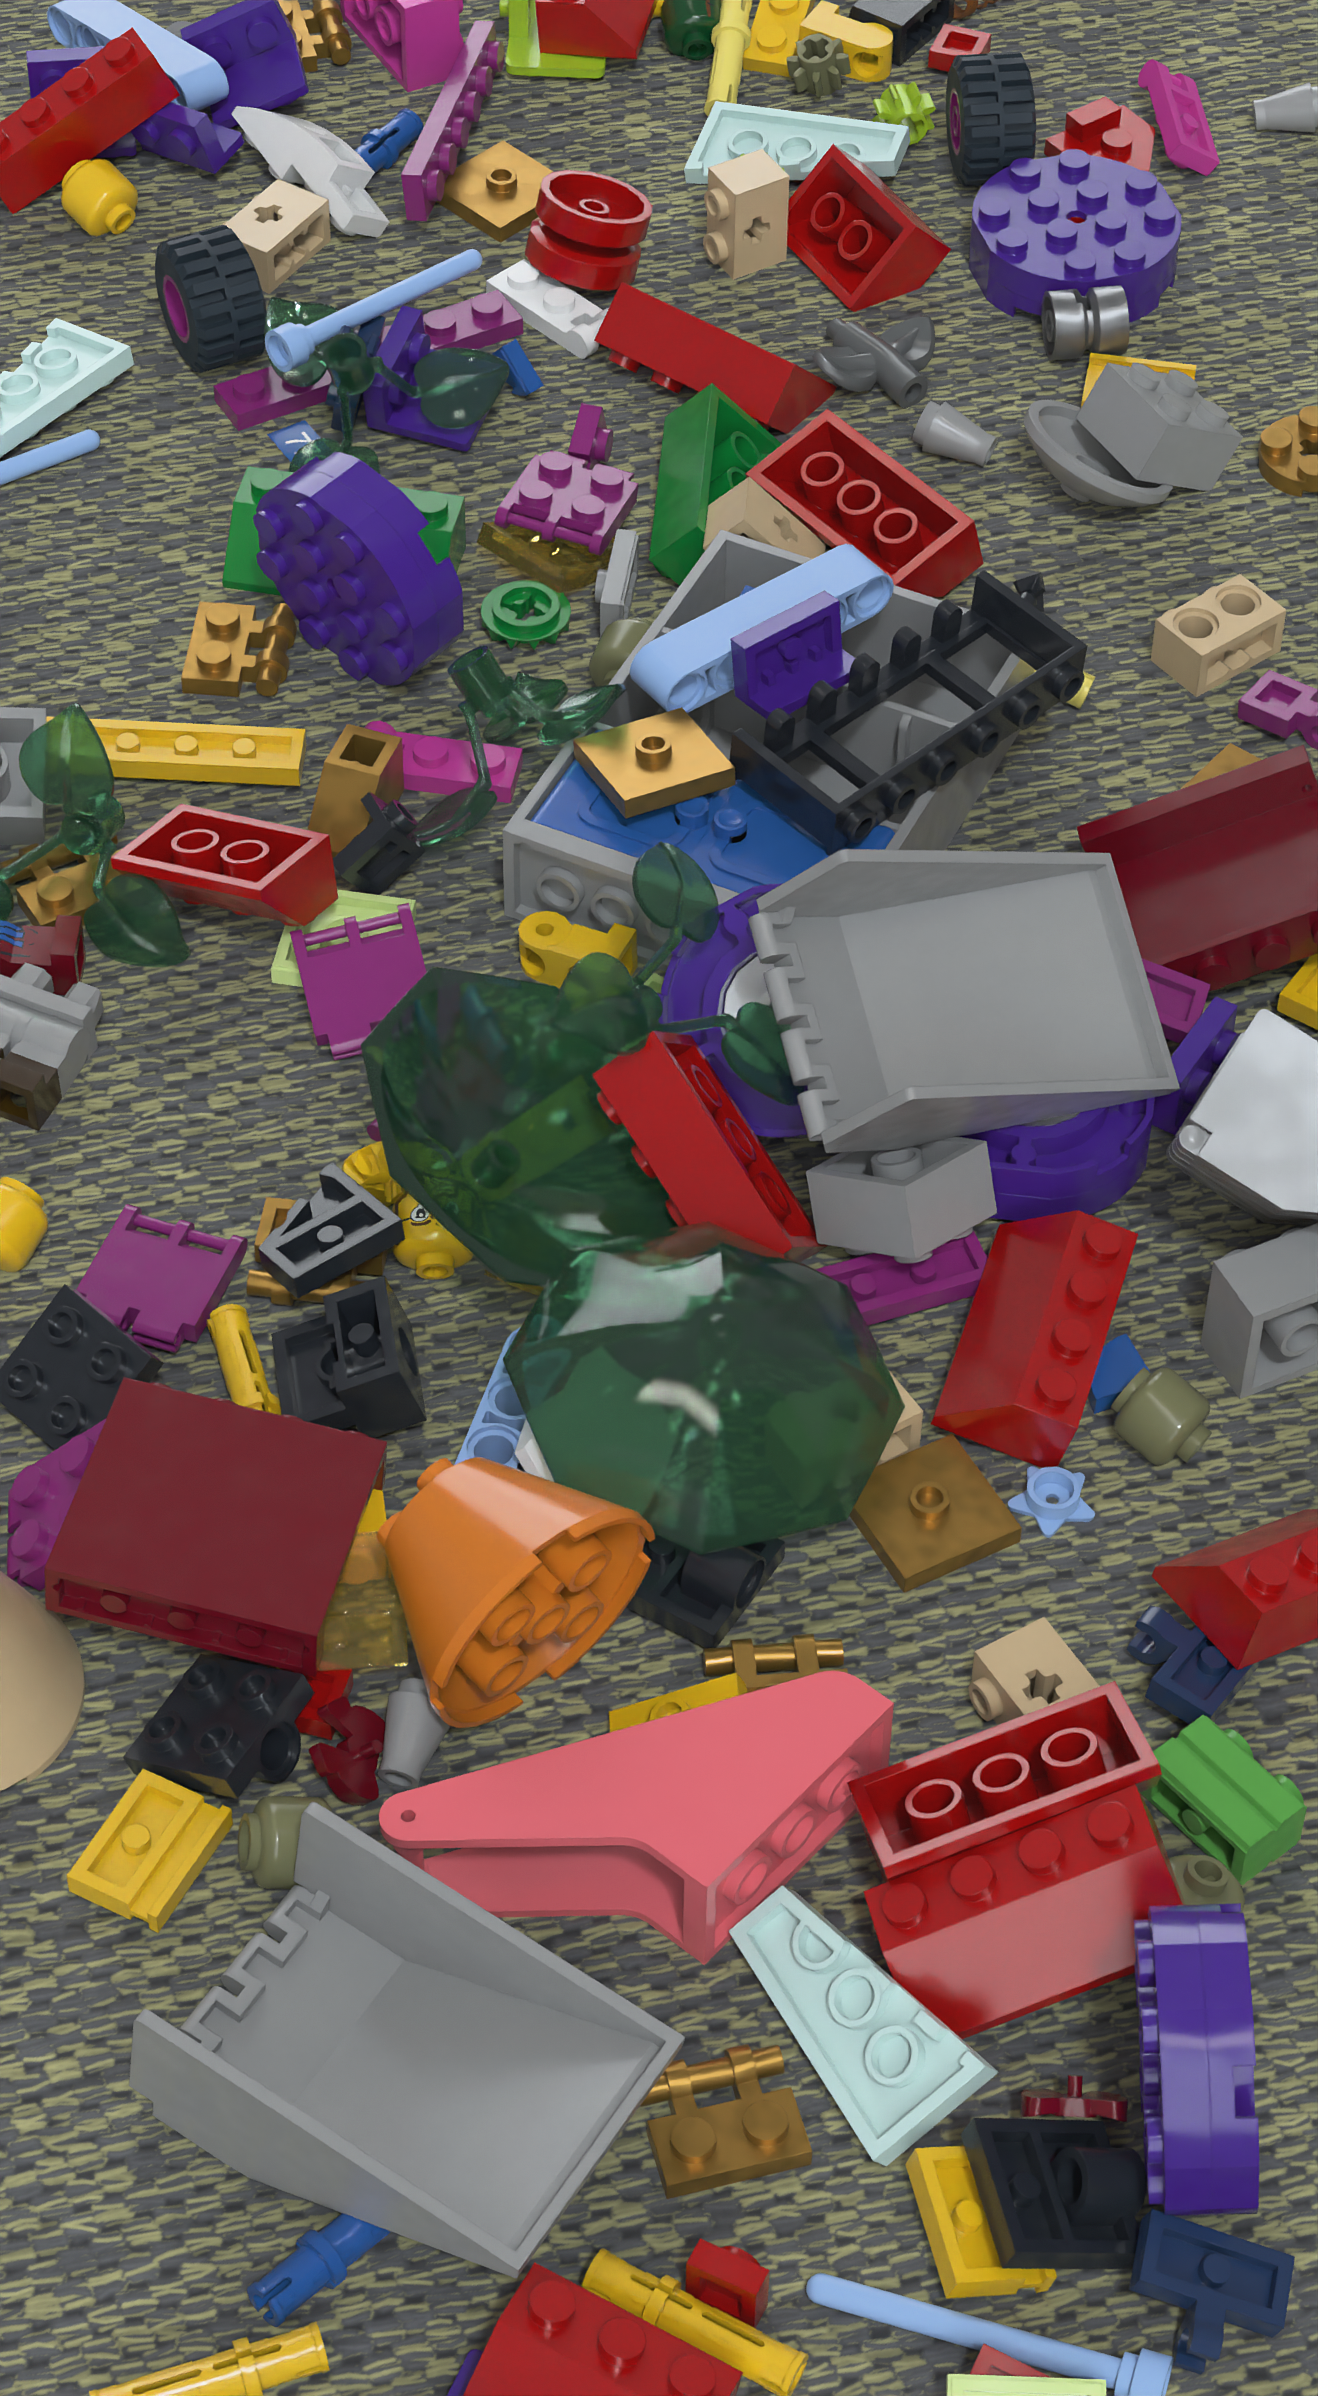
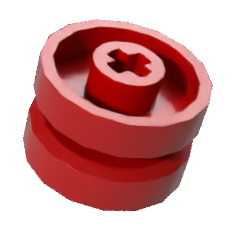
[525,170,652,291]

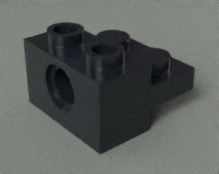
[271,1275,427,1438]

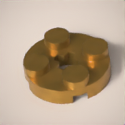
[1258,406,1318,497]

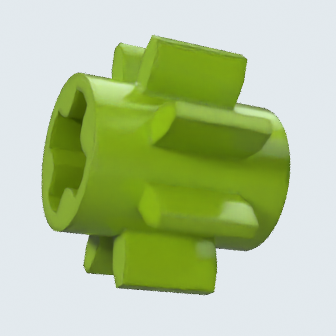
[872,81,936,145]

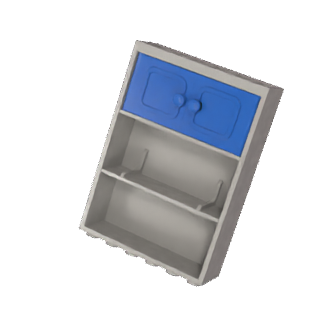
[502,530,1034,972]

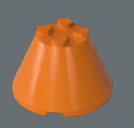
[376,1457,655,1728]

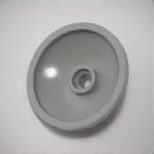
[1024,400,1173,507]

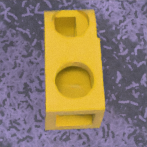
[799,0,893,82]
[518,911,638,1006]

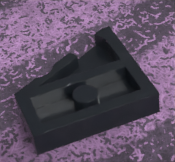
[258,1162,405,1299]

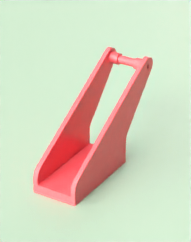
[379,1671,894,1965]

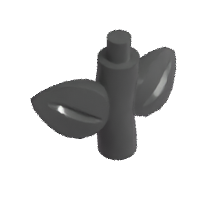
[812,316,935,409]

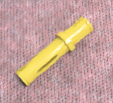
[704,0,752,116]

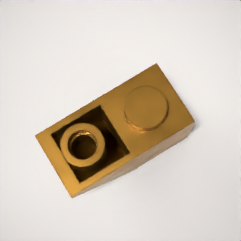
[307,724,404,858]

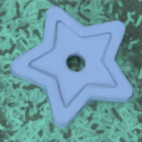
[1008,1466,1095,1538]

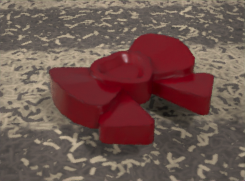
[309,1696,386,1806]
[1020,2075,1128,2122]

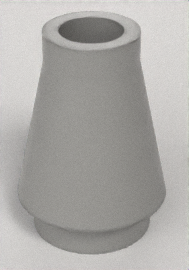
[1252,82,1318,133]
[912,401,998,468]
[378,1678,450,1789]

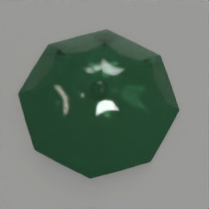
[361,967,683,1296]
[503,1221,905,1555]

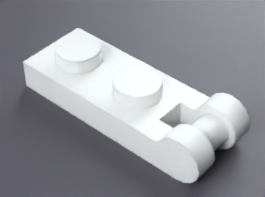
[486,259,609,359]

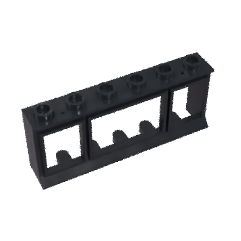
[729,570,1088,856]

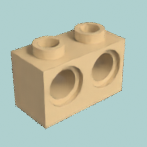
[1151,574,1286,697]

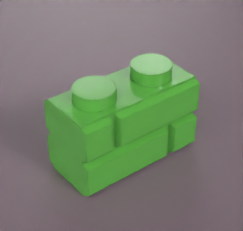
[1140,1715,1307,1885]

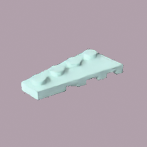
[684,101,910,184]
[0,318,134,458]
[729,1885,999,2166]

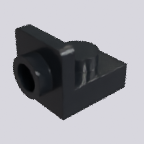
[333,791,426,895]

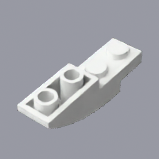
[231,106,390,238]

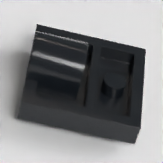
[0,1284,164,1450]
[627,1484,785,1648]
[123,1654,315,1799]
[960,2118,1147,2269]

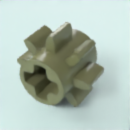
[786,33,851,98]

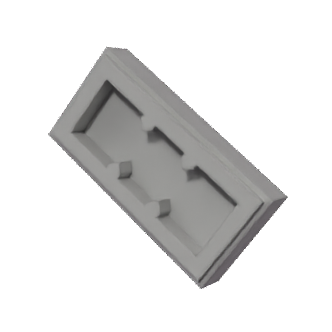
[595,529,639,637]

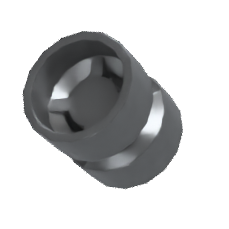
[1041,285,1130,360]

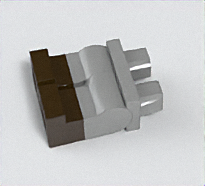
[0,962,104,1131]

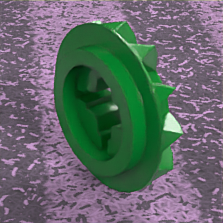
[481,580,571,650]

